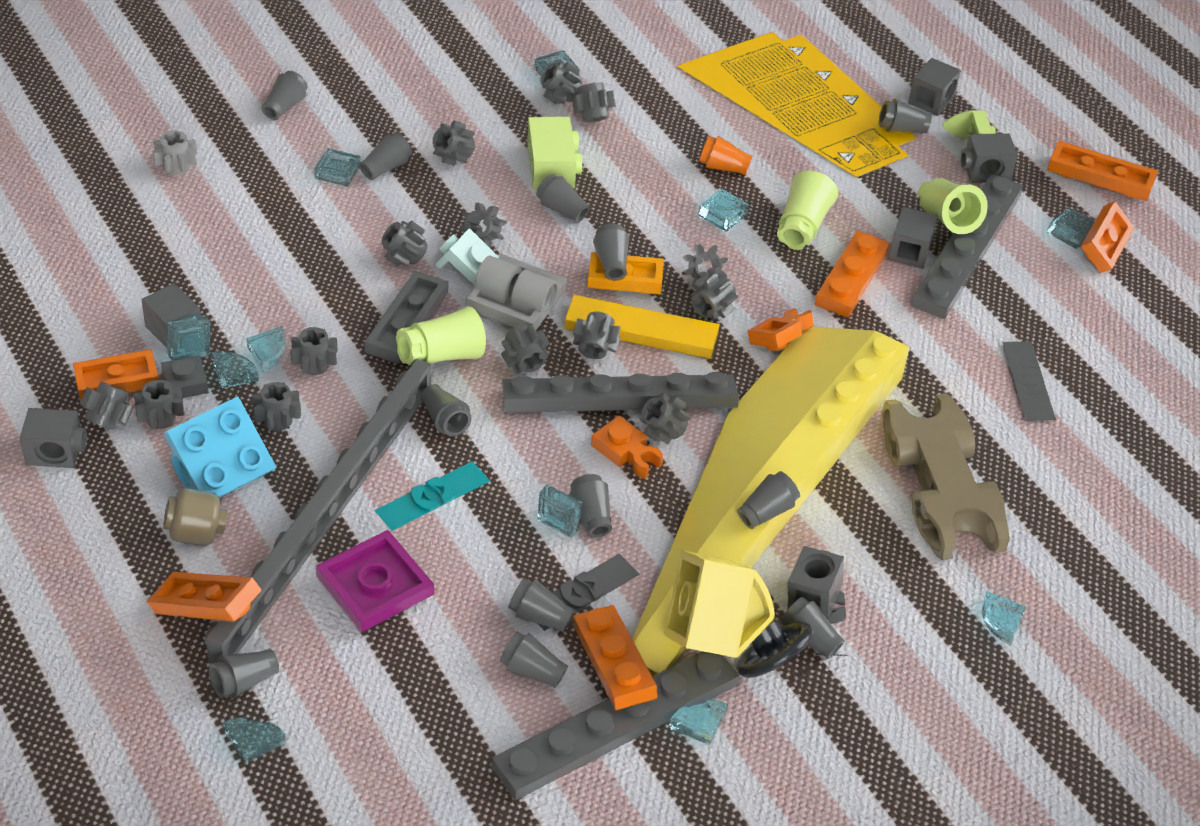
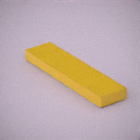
[564,295,720,359]

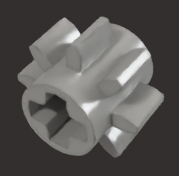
[153,130,197,175]

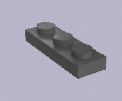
[365,271,449,364]

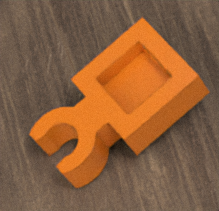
[747,308,814,351]
[591,415,663,479]

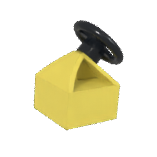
[664,550,813,678]

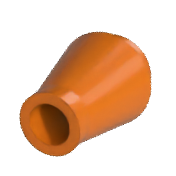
[699,136,753,175]

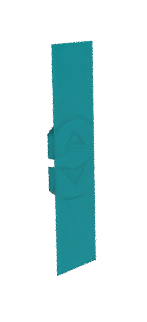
[374,461,490,531]

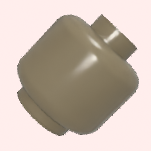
[163,488,228,546]

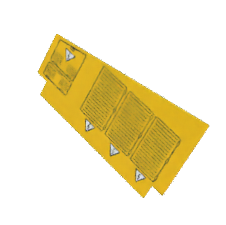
[677,32,916,177]

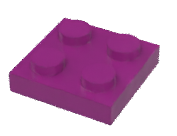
[316,530,434,633]

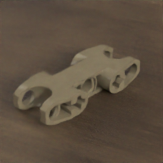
[882,393,1010,560]

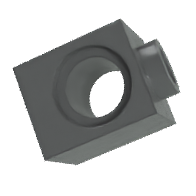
[908,58,961,116]
[961,133,1018,183]
[20,408,87,468]
[787,546,844,619]

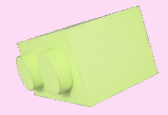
[527,116,582,189]

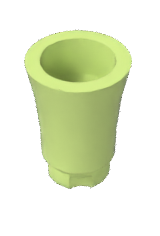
[777,170,838,250]
[918,178,988,234]
[396,306,486,366]

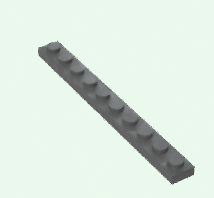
[205,359,431,665]

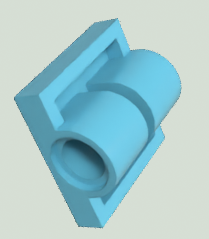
[163,397,277,498]

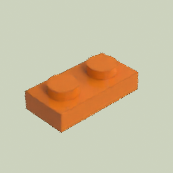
[1081,201,1134,273]
[73,349,159,401]

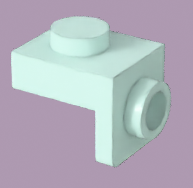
[434,229,499,286]

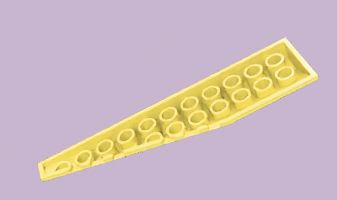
[632,327,909,676]

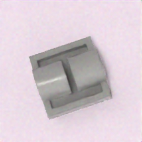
[466,254,567,331]

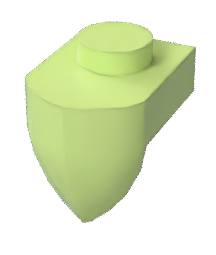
[943,110,996,142]

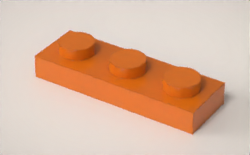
[1047,141,1158,201]
[815,230,890,318]
[146,572,262,622]
[573,604,658,711]

